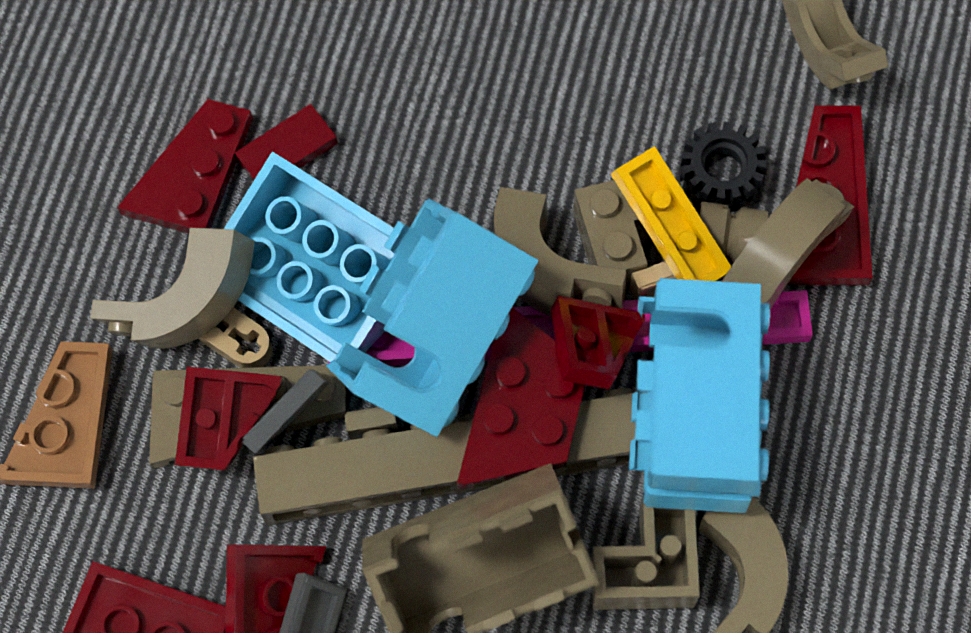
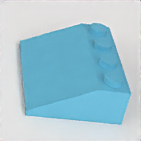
[224,152,395,362]

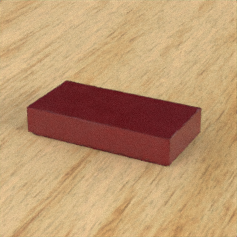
[235,103,338,181]

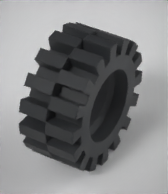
[679,121,767,211]

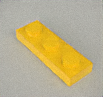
[610,146,731,281]

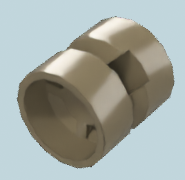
[699,202,768,266]

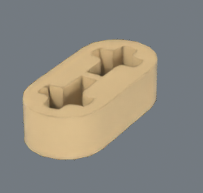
[198,307,272,368]

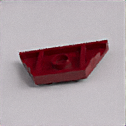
[457,307,586,490]

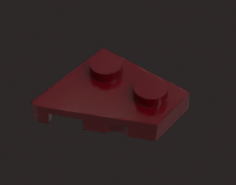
[551,295,645,389]
[175,366,283,471]

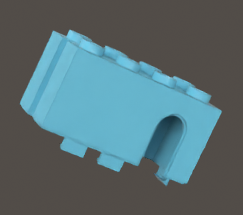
[326,198,539,437]
[629,278,770,513]

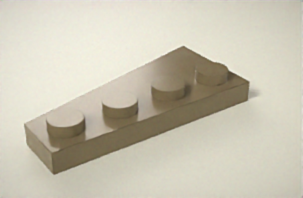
[149,365,347,469]

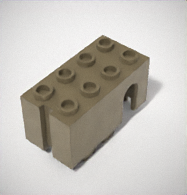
[362,463,600,633]

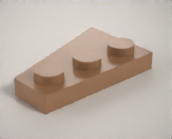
[0,341,113,489]

